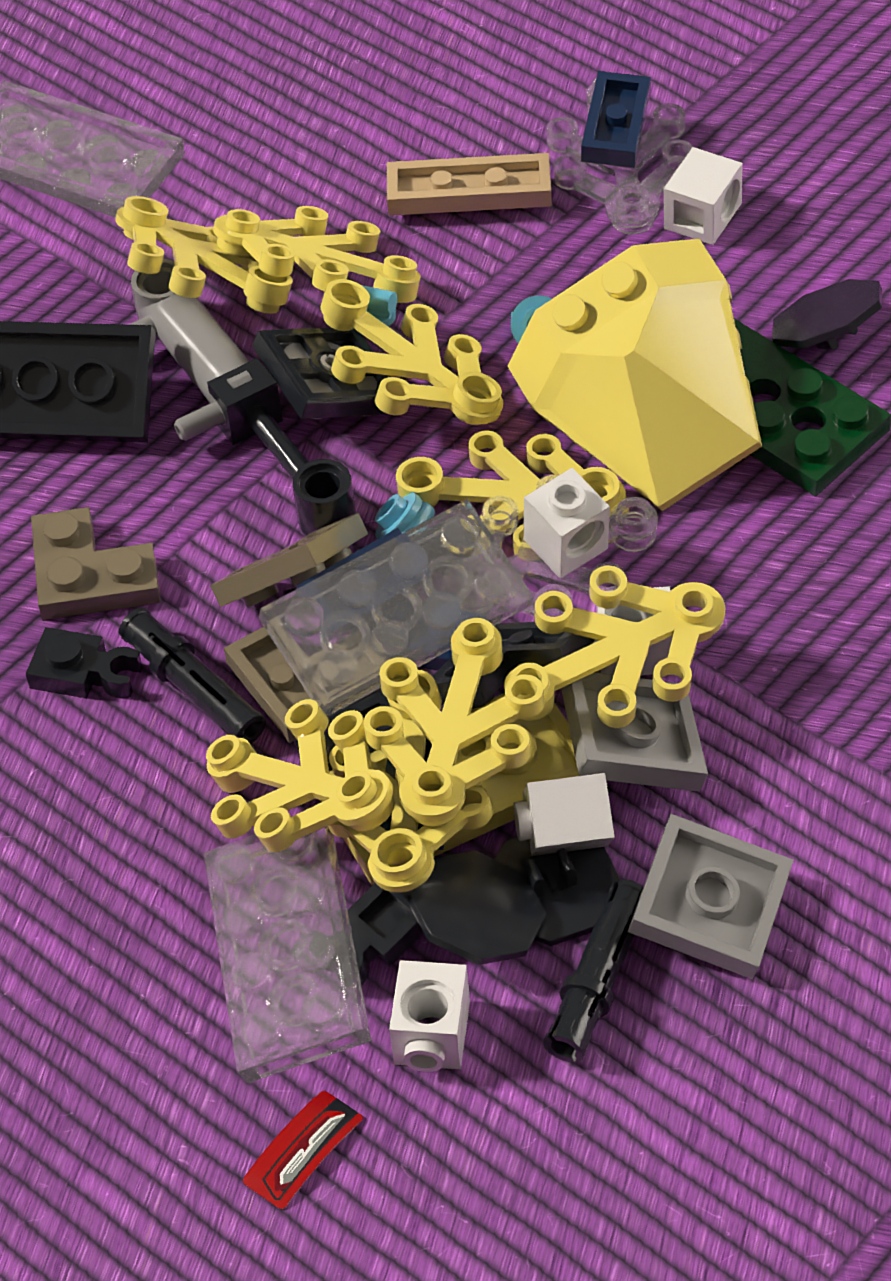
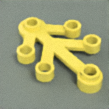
[115,196,293,314]
[213,206,421,303]
[320,279,503,425]
[396,431,626,563]
[504,565,726,728]
[364,618,544,826]
[328,670,493,892]
[206,699,395,852]

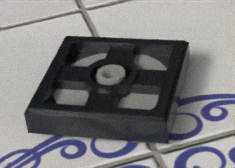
[252,327,391,419]

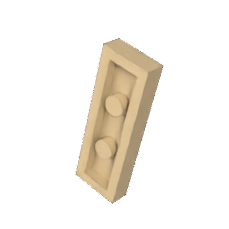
[387,153,552,216]

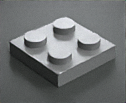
[561,672,708,792]
[628,814,794,979]

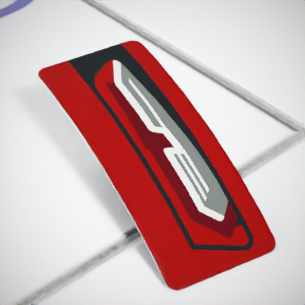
[243,1091,363,1209]

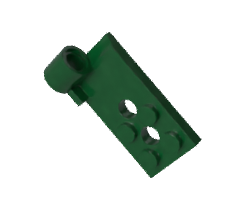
[734,318,891,497]

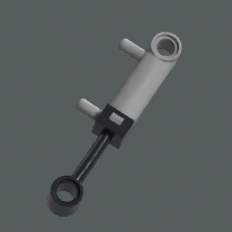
[129,259,356,536]

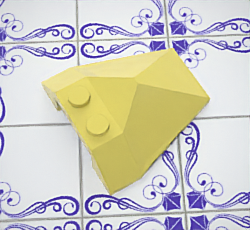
[508,239,762,511]

